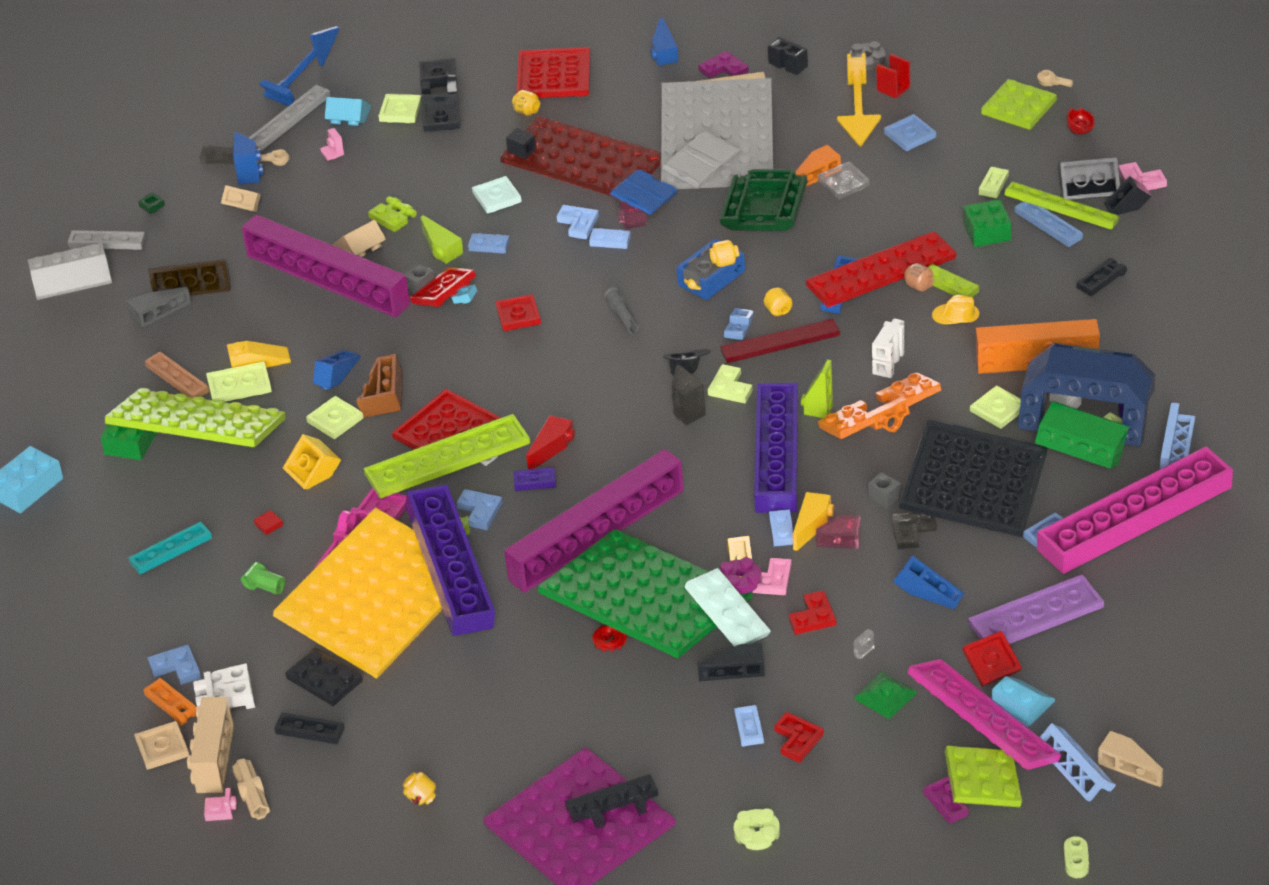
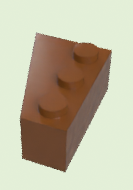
[356,354,403,418]

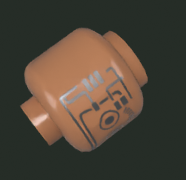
[904,263,934,292]

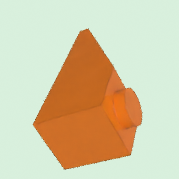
[795,145,841,187]

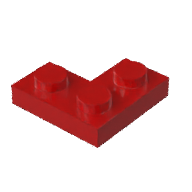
[789,590,836,635]
[774,712,824,763]

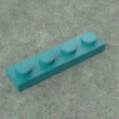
[129,522,212,575]

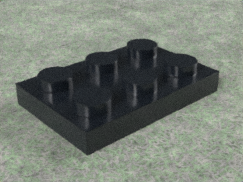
[285,648,363,706]

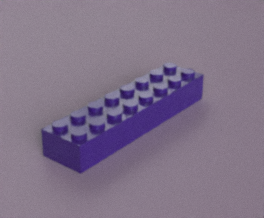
[754,383,799,513]
[406,485,495,636]

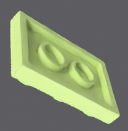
[206,361,272,402]

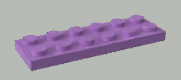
[968,575,1104,644]

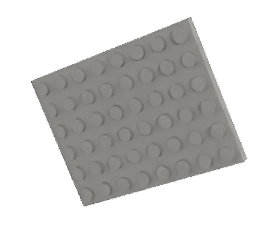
[661,78,773,189]

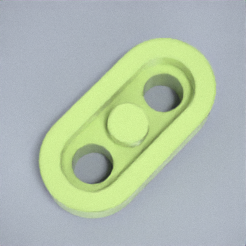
[1064,836,1089,878]

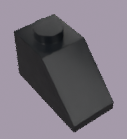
[1104,176,1151,215]

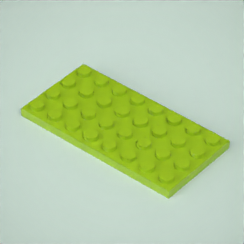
[105,388,286,447]

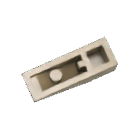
[1098,731,1163,787]

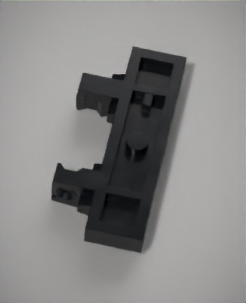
[565,774,658,829]

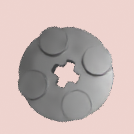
[849,41,886,70]

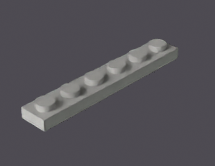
[249,85,331,151]

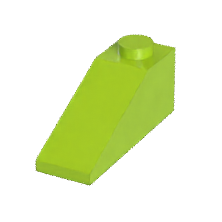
[421,215,463,264]
[801,360,833,418]

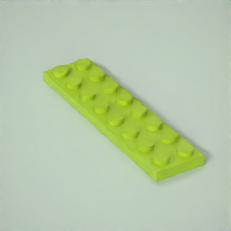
[364,414,530,499]

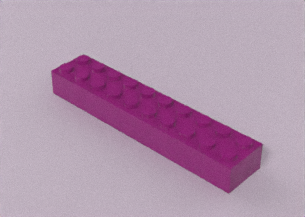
[242,215,410,318]
[504,449,684,593]

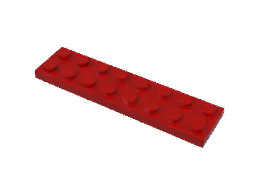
[806,231,957,308]

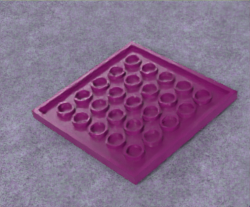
[483,747,676,885]

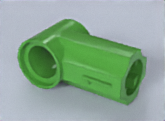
[241,562,286,594]

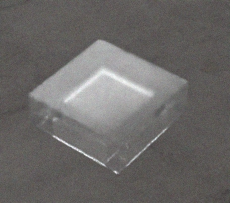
[854,629,874,659]

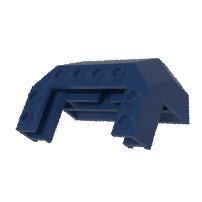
[1018,343,1155,447]

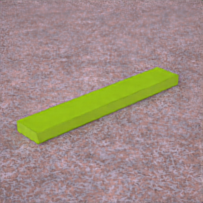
[1004,182,1119,230]

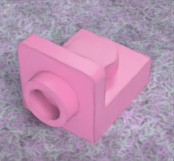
[320,128,344,160]
[204,788,237,821]

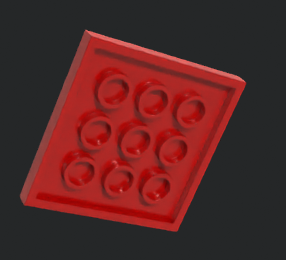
[516,47,591,98]
[392,389,501,450]

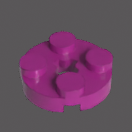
[720,557,762,594]

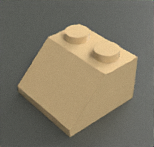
[332,220,386,257]

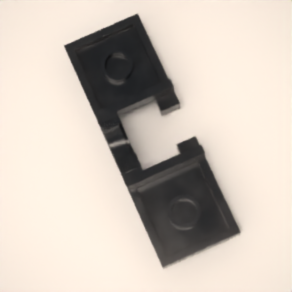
[419,58,460,132]

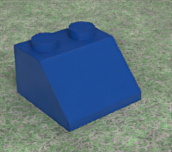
[233,132,264,184]

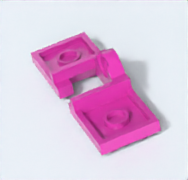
[314,487,407,569]

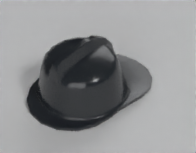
[663,349,711,376]

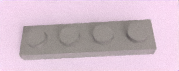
[68,230,146,250]

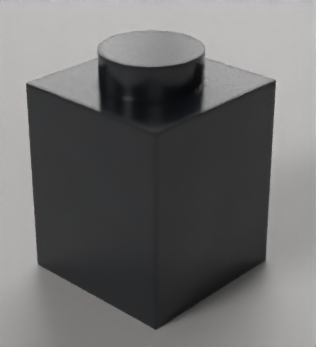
[506,128,536,159]

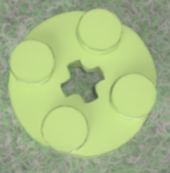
[734,809,780,850]

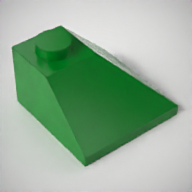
[854,671,917,719]

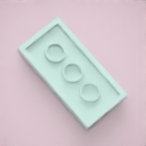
[684,568,770,647]

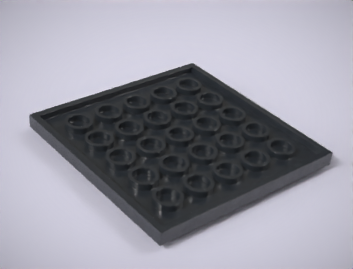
[899,419,1048,537]

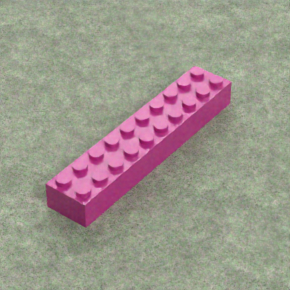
[1037,447,1233,574]

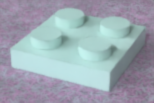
[472,176,521,214]

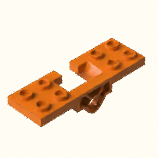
[818,373,941,439]

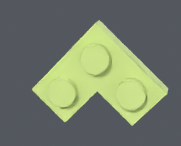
[708,364,753,404]

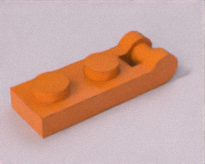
[143,678,197,726]

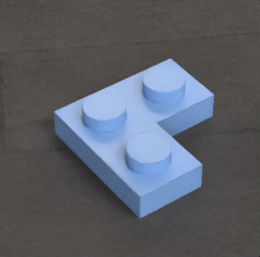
[557,205,599,239]

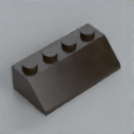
[148,259,231,296]

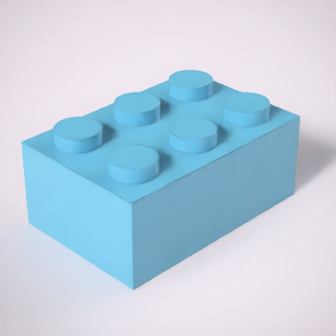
[0,446,63,514]

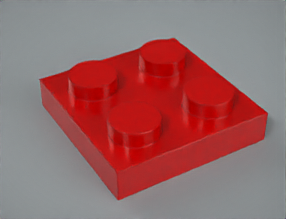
[495,294,541,331]
[962,631,1022,687]

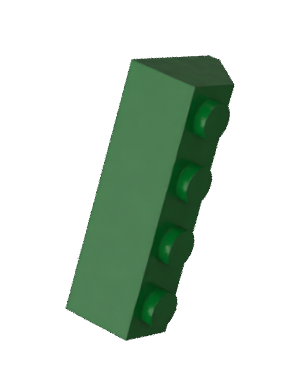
[1035,401,1129,469]

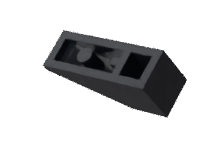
[698,642,765,682]

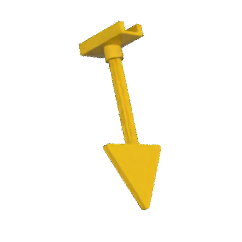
[837,53,881,146]

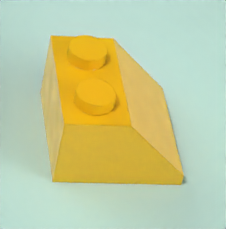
[283,434,341,490]

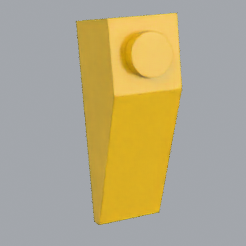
[227,341,291,368]
[793,492,834,551]

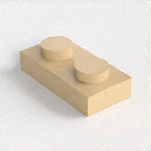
[221,185,261,212]

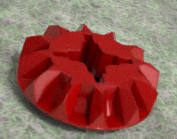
[592,625,627,653]

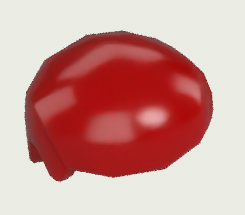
[1066,108,1095,135]

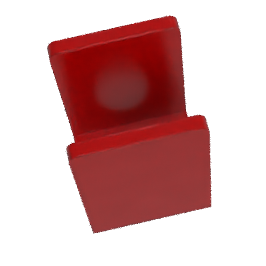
[877,54,910,99]

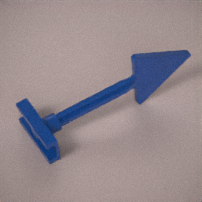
[259,26,340,106]

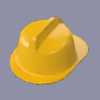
[932,295,980,324]

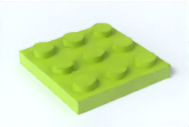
[981,79,1057,130]
[945,746,1022,807]

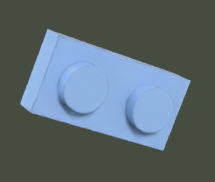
[589,228,631,249]
[769,509,793,546]
[734,705,764,746]

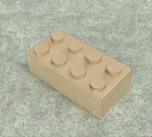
[187,697,234,793]

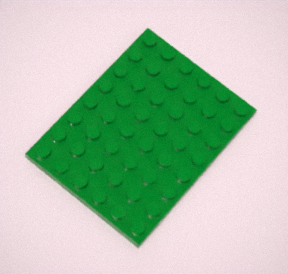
[538,529,753,659]

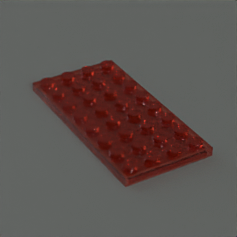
[500,116,661,197]

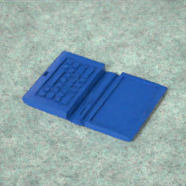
[610,170,678,215]

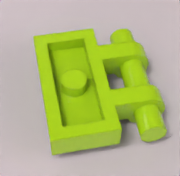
[368,196,417,232]

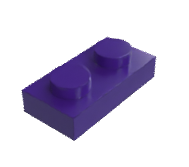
[513,468,556,491]

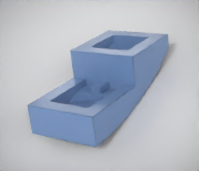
[724,308,754,340]

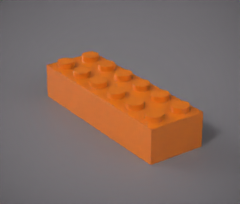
[976,319,1100,374]

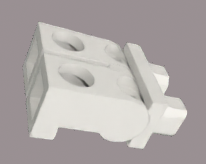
[872,318,905,378]
[193,664,255,709]

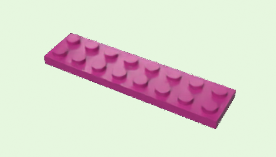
[908,659,1061,770]

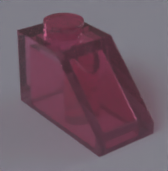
[617,201,647,230]
[816,515,861,549]

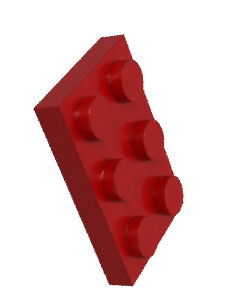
[410,267,476,307]

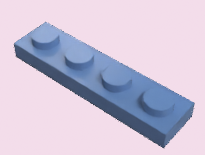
[1015,201,1083,247]

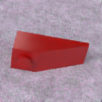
[526,415,575,470]

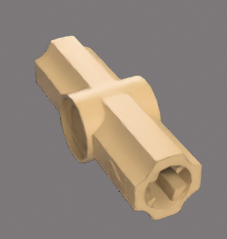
[232,758,270,820]

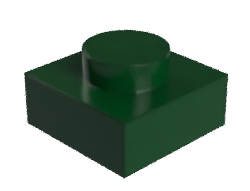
[138,192,165,214]

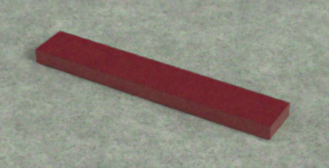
[720,319,840,363]

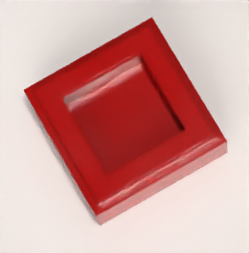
[254,510,283,535]

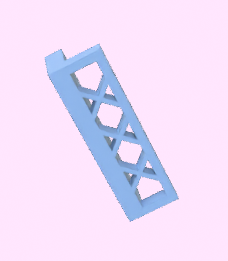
[1160,403,1195,469]
[1040,723,1116,802]

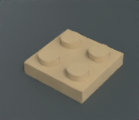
[134,721,189,770]

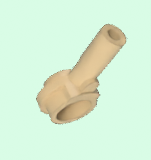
[1037,70,1073,87]
[259,149,290,166]

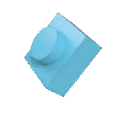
[451,284,477,304]

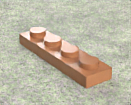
[145,352,209,398]

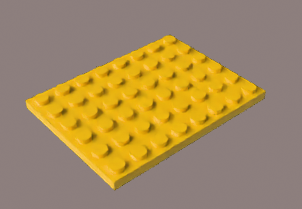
[273,507,442,679]

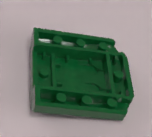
[719,169,808,231]

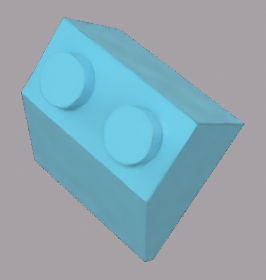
[325,97,371,126]
[992,677,1055,727]

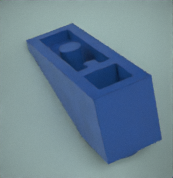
[650,17,678,66]
[313,350,361,390]
[893,555,964,609]

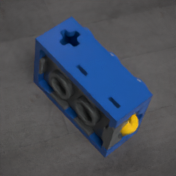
[676,238,745,300]

